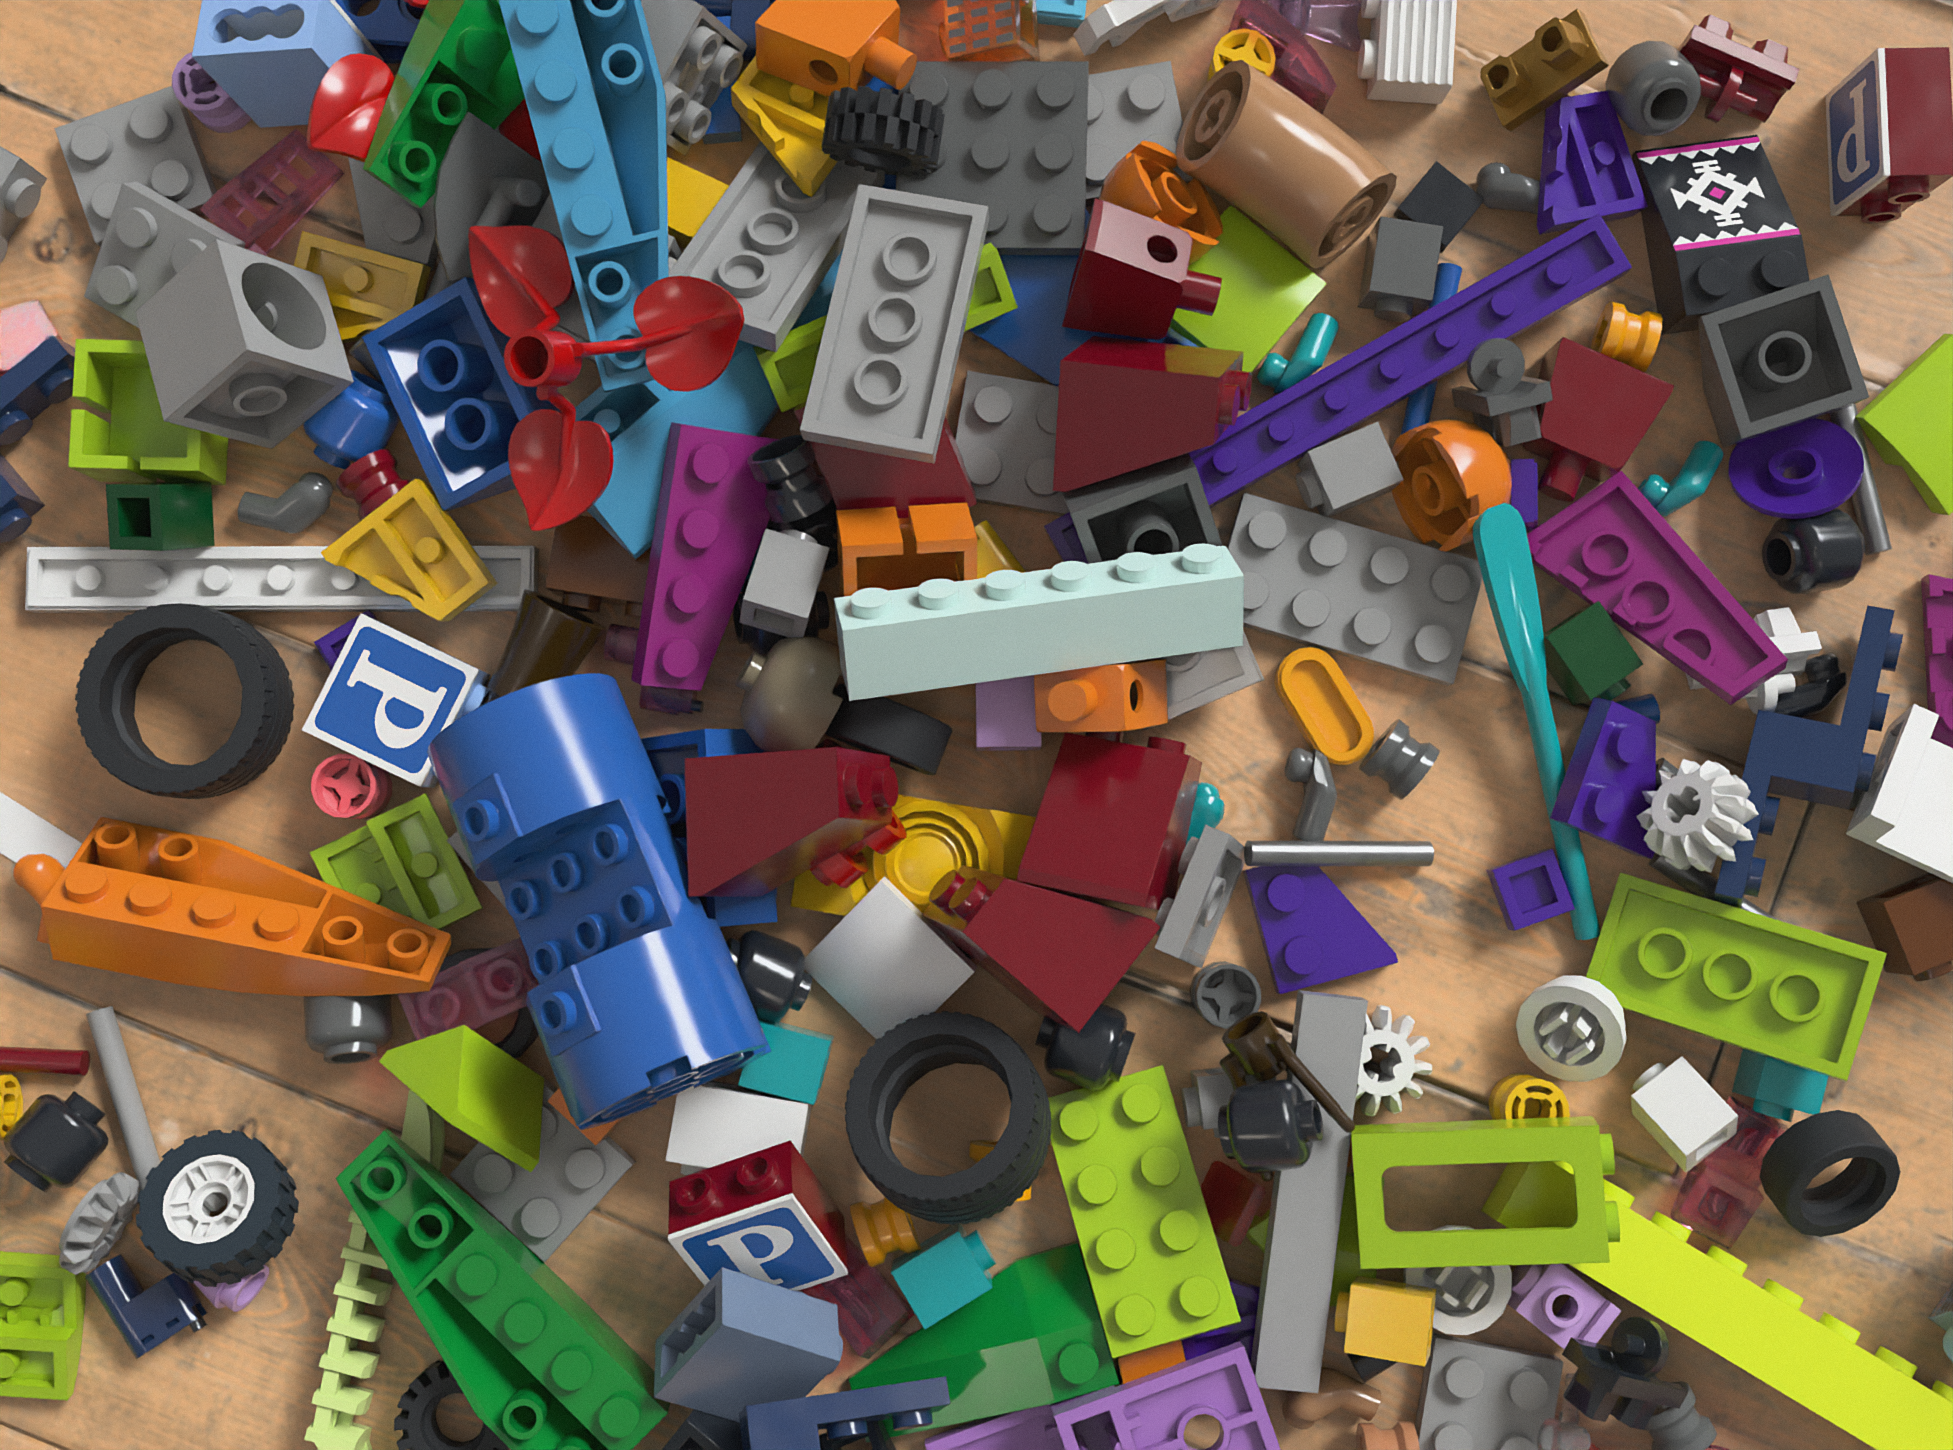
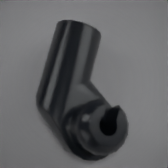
[1774,653,1847,718]

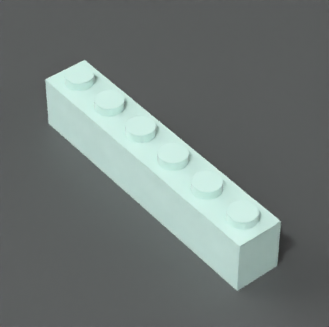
[834,544,1244,701]

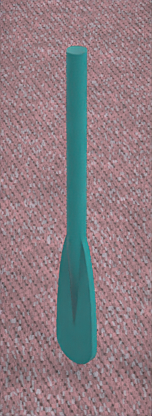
[1473,503,1601,940]

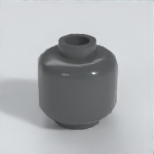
[1605,41,1701,136]
[304,994,393,1064]

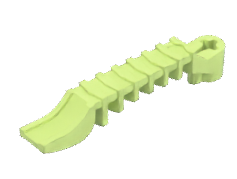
[304,1089,445,1450]

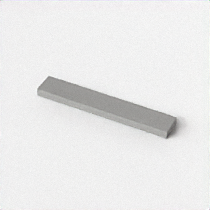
[1251,990,1368,1393]

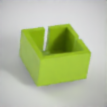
[68,339,228,485]

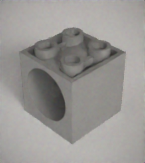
[641,0,748,156]
[135,239,354,449]

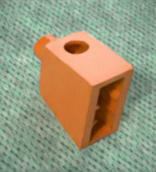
[755,0,917,97]
[1034,659,1168,732]

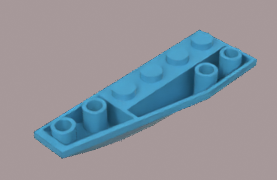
[499,0,669,393]
[575,247,844,560]

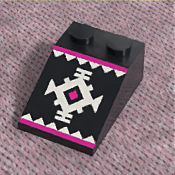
[1632,135,1809,335]

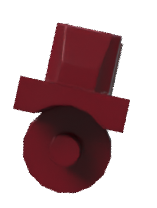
[1678,15,1799,123]

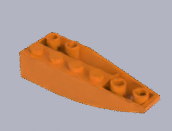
[40,817,451,996]

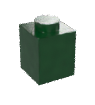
[106,482,215,551]
[1544,601,1643,705]

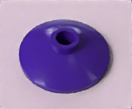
[1728,418,1864,519]

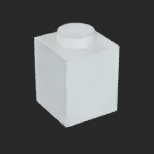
[1631,1056,1738,1173]

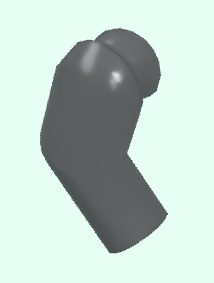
[1284,748,1337,841]

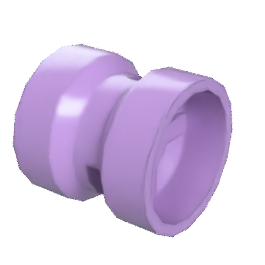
[172,52,251,133]

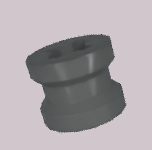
[1359,719,1440,800]
[1644,1381,1717,1450]

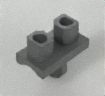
[1451,338,1553,447]

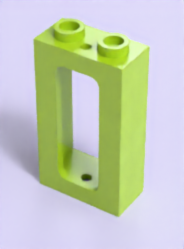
[1351,1116,1620,1269]

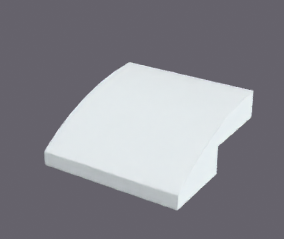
[804,876,977,1040]

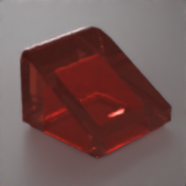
[0,299,63,377]
[1200,1160,1266,1248]

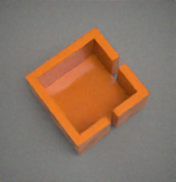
[836,503,977,597]

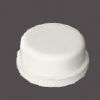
[1516,975,1627,1082]
[1403,1225,1512,1335]

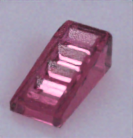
[199,129,345,256]

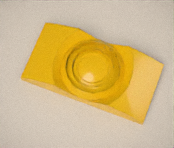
[790,794,1051,916]

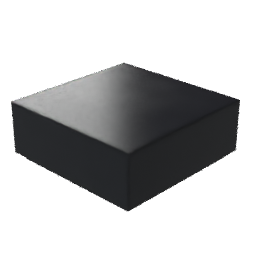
[1394,161,1484,253]

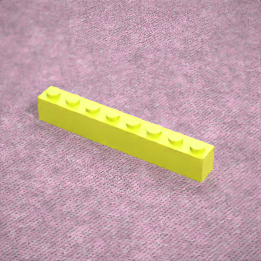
[1481,1161,1953,1450]

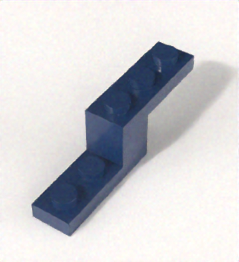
[0,335,75,543]
[1714,605,1903,909]
[739,1376,950,1450]

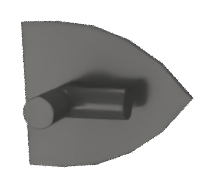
[433,112,550,281]

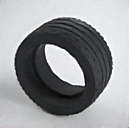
[75,603,295,799]
[845,1011,1051,1225]

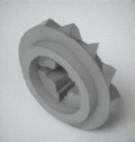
[59,1172,139,1275]

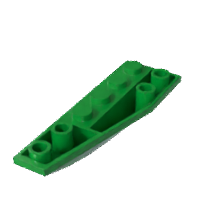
[363,0,525,208]
[335,1129,671,1450]

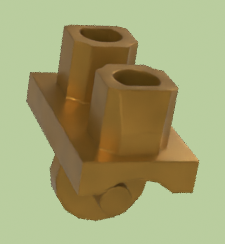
[1480,9,1609,131]

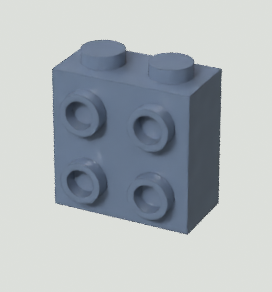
[654,1267,843,1423]

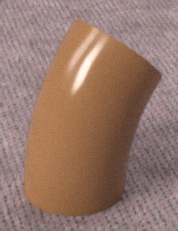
[1176,60,1397,268]

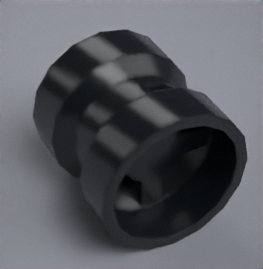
[747,435,832,523]

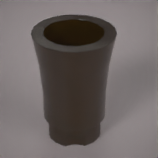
[483,589,606,705]

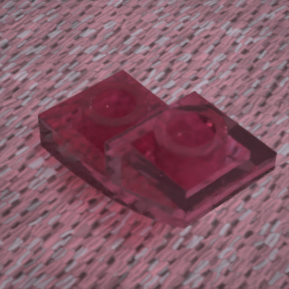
[397,937,539,1041]

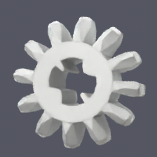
[1636,759,1759,873]
[1355,1005,1432,1116]

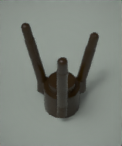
[1219,1011,1355,1181]

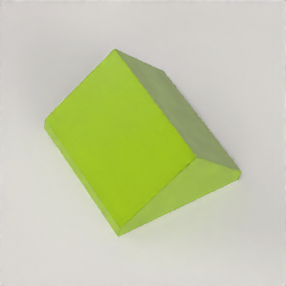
[379,1025,544,1173]

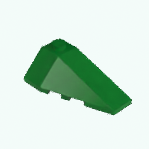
[849,1241,1119,1443]

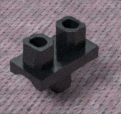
[1562,1317,1689,1430]

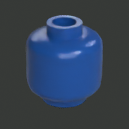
[303,370,400,469]

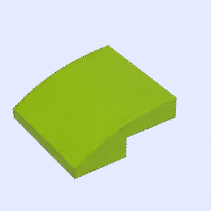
[1170,205,1327,373]
[1855,334,1953,515]
[310,793,483,931]
[0,1251,86,1401]

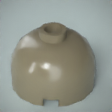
[736,635,843,752]

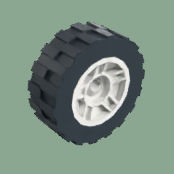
[136,1130,299,1287]

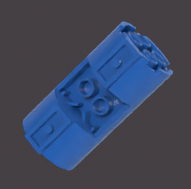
[427,673,771,1130]

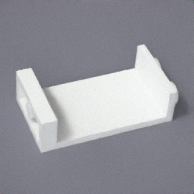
[1846,704,1953,883]

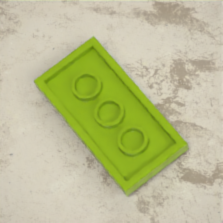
[1586,872,1887,1082]
[1048,1065,1241,1360]

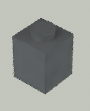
[1358,216,1443,322]

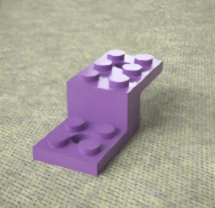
[925,1341,1281,1450]

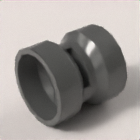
[1190,961,1261,1029]

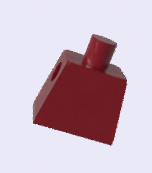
[1062,199,1222,340]
[1523,337,1674,502]

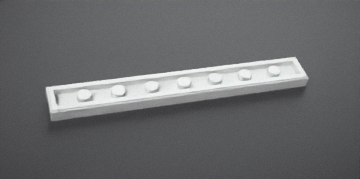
[25,546,539,613]

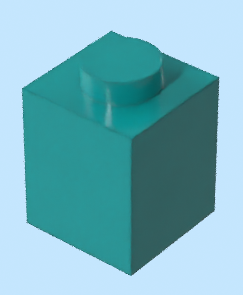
[738,1020,835,1105]
[1732,1049,1828,1122]
[891,1223,996,1329]

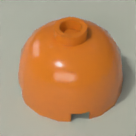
[1099,141,1223,266]
[1391,419,1512,552]

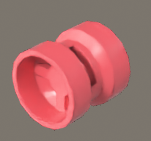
[311,754,393,819]

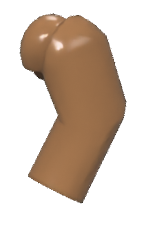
[1282,1368,1381,1430]

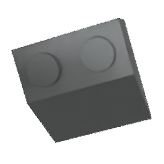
[1698,274,1869,448]
[1062,453,1222,564]

